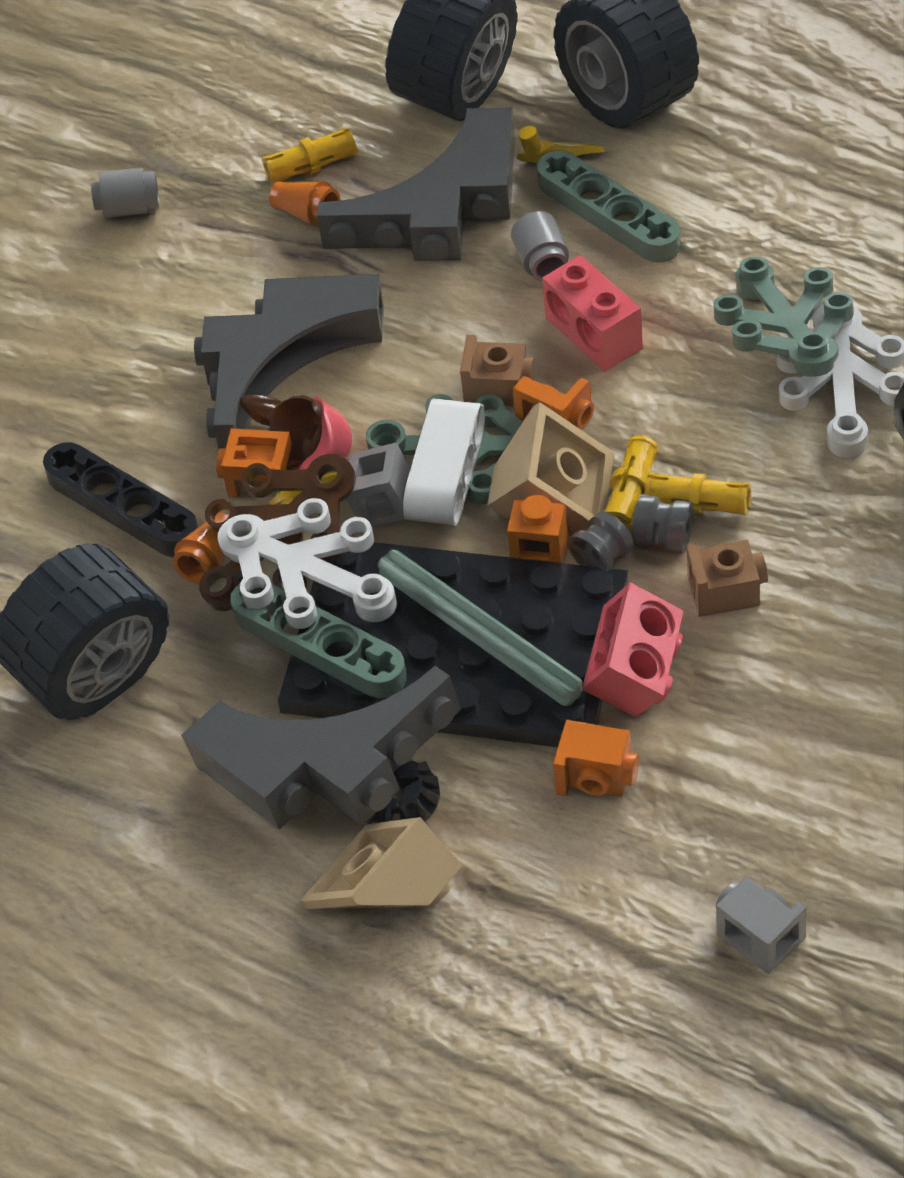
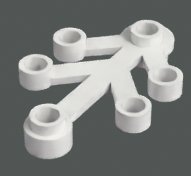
[776,304,904,458]
[218,498,397,629]

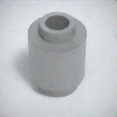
[91,167,160,218]
[511,211,569,282]

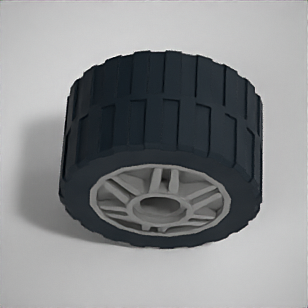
[385,0,518,121]
[553,0,699,128]
[0,543,170,720]

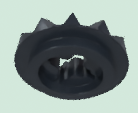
[366,759,440,824]

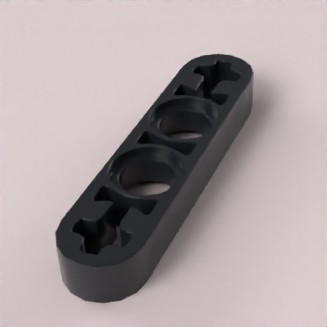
[43,442,198,558]

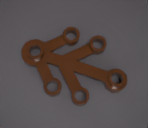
[199,454,356,611]

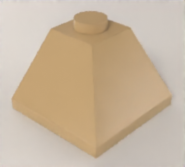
[487,402,614,533]
[299,817,463,910]

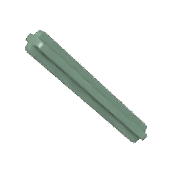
[378,550,583,706]

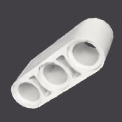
[403,398,485,526]

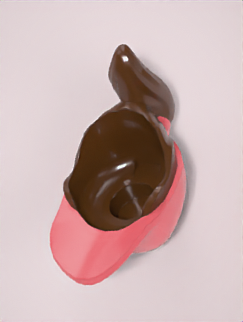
[240,395,352,473]

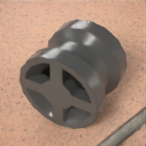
[568,511,634,572]

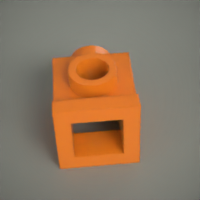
[507,495,570,563]
[553,720,639,797]

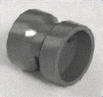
[631,494,694,553]

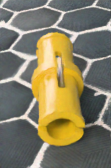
[262,127,358,185]
[604,435,659,531]
[644,472,752,516]

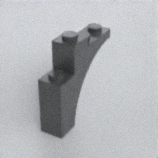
[317,107,516,261]
[194,274,384,449]
[181,666,462,830]

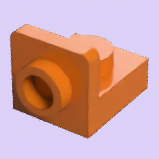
[513,376,594,430]
[216,428,292,497]

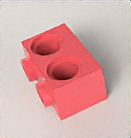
[542,255,643,372]
[582,582,684,718]

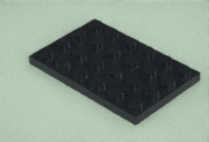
[278,542,629,747]

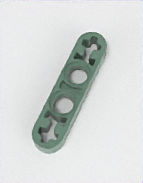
[537,150,681,262]
[230,583,407,698]

